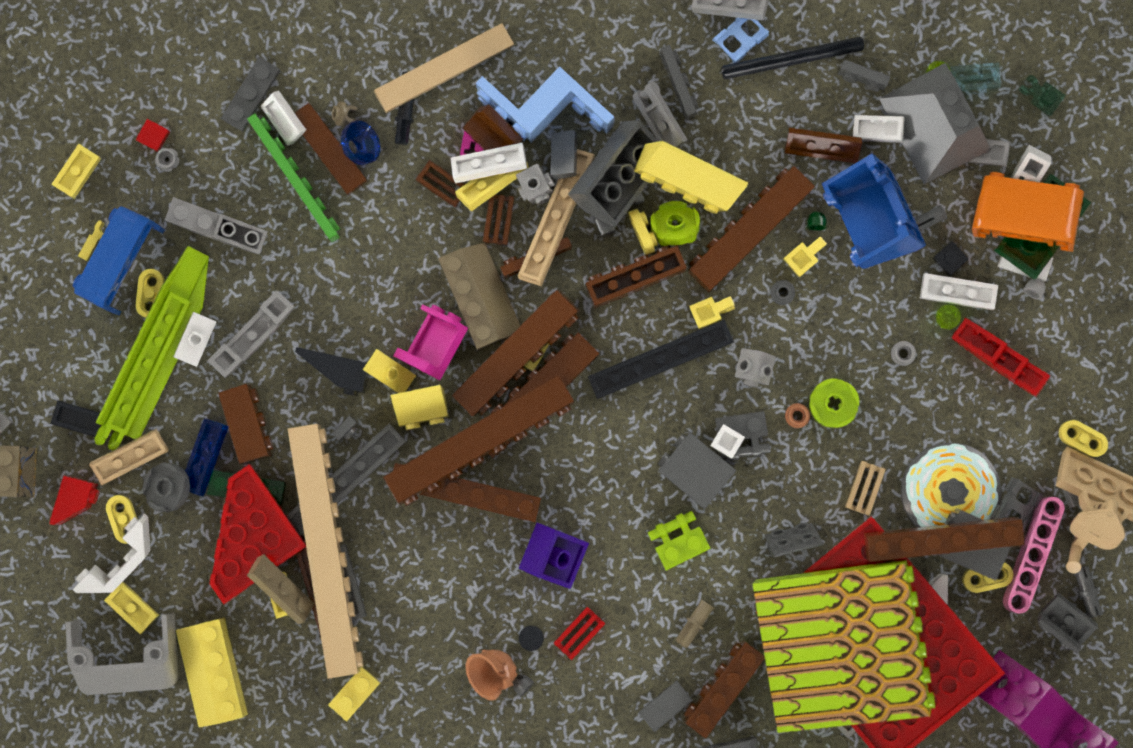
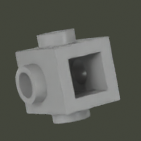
[516,163,555,205]
[735,348,776,388]

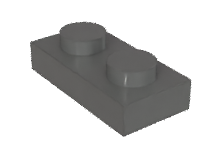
[838,59,891,92]

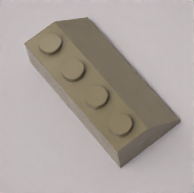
[438,243,521,352]

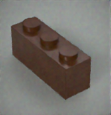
[218,384,274,465]

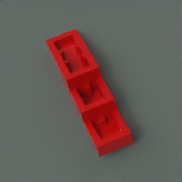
[951,318,1050,397]

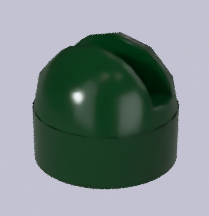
[807,211,827,231]

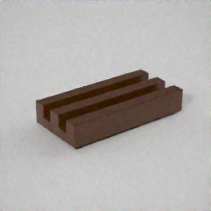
[415,160,465,209]
[483,195,515,246]

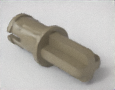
[676,599,714,648]

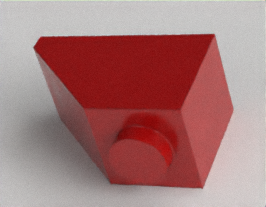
[49,476,99,525]

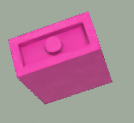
[393,304,468,381]

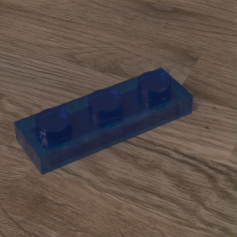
[185,418,228,497]

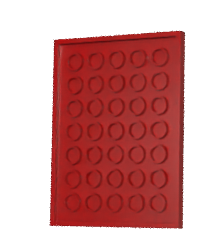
[756,516,1005,748]

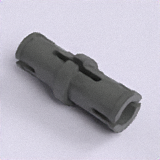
[1075,566,1103,618]

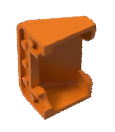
[972,172,1084,252]

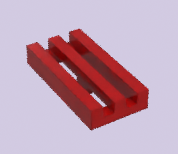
[554,606,606,660]

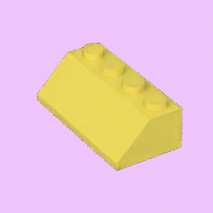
[634,141,748,214]
[176,617,248,727]

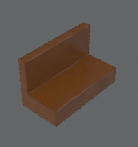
[462,104,523,151]

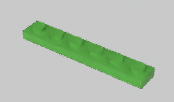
[247,114,340,243]

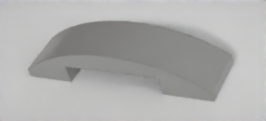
[207,290,295,378]

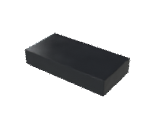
[50,400,102,437]

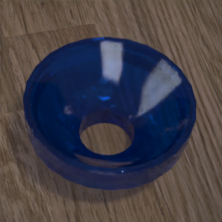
[341,120,381,165]

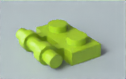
[647,511,710,570]

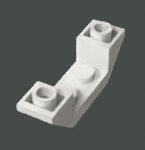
[73,513,150,593]

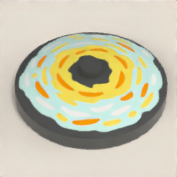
[901,443,1001,528]

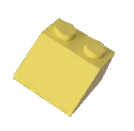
[391,385,449,430]

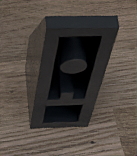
[295,347,369,397]

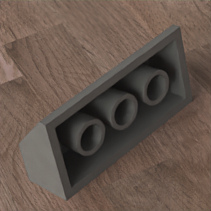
[568,120,658,227]

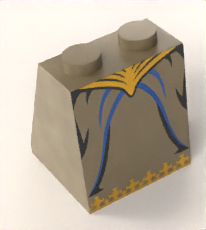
[0,445,37,498]

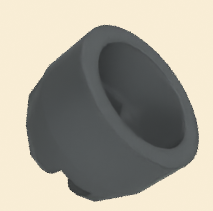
[512,674,534,697]

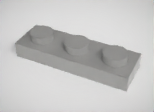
[691,0,769,20]

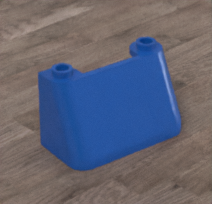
[822,153,926,269]

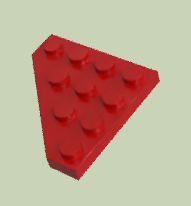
[209,464,306,605]

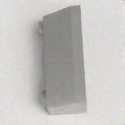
[65,612,179,695]

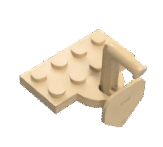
[1056,446,1133,573]

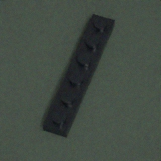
[588,320,734,399]

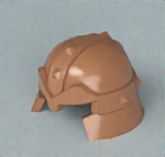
[466,649,517,700]

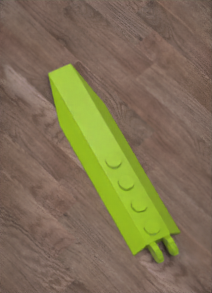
[94,246,209,451]

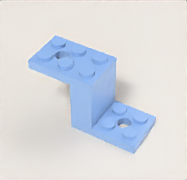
[476,66,614,143]

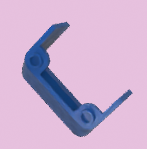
[73,206,165,316]

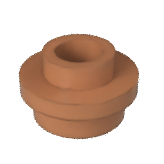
[785,403,810,428]

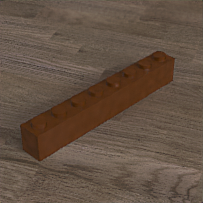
[383,375,574,506]

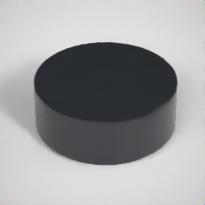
[519,625,544,651]

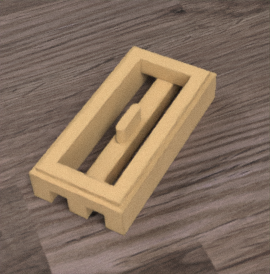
[845,461,886,516]

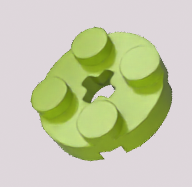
[651,201,700,246]
[809,378,860,428]

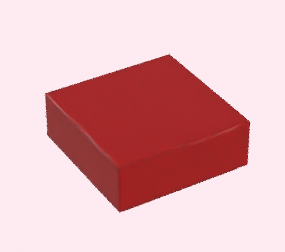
[136,119,170,152]

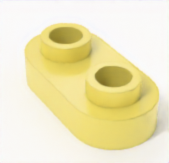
[628,209,658,255]
[136,269,165,318]
[1059,420,1108,457]
[106,495,138,544]
[962,563,1014,593]

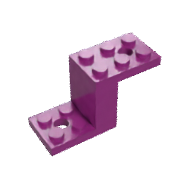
[978,650,1118,748]

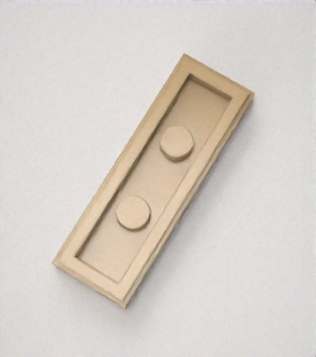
[89,428,169,485]

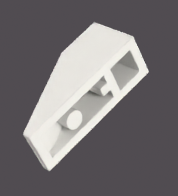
[1010,145,1051,182]

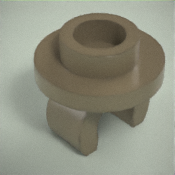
[332,101,357,126]

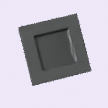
[332,416,359,441]

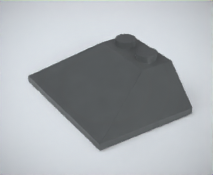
[879,63,991,184]

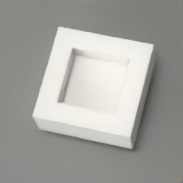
[710,424,745,459]

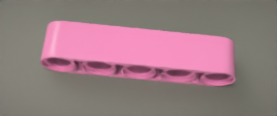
[1003,497,1065,614]

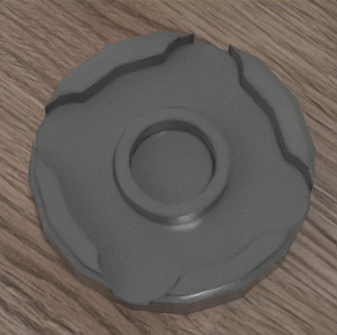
[143,462,190,512]

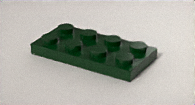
[994,174,1091,280]

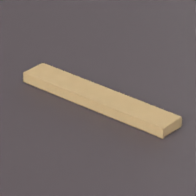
[374,23,514,113]
[518,149,595,286]

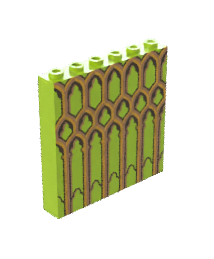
[753,560,935,733]

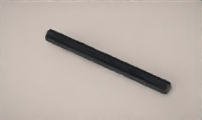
[721,37,864,80]

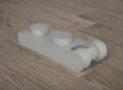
[633,81,688,147]

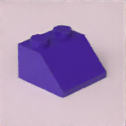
[518,522,589,589]

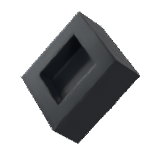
[933,241,969,276]

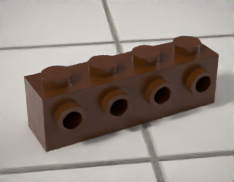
[585,245,687,309]
[684,640,765,739]

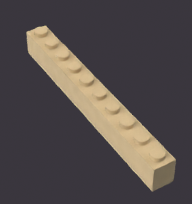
[288,424,363,679]

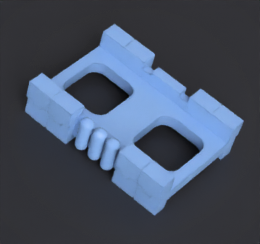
[713,18,769,63]

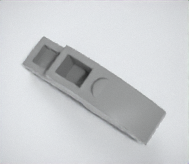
[165,197,268,255]

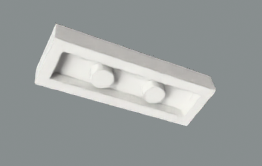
[451,143,527,183]
[920,273,998,310]

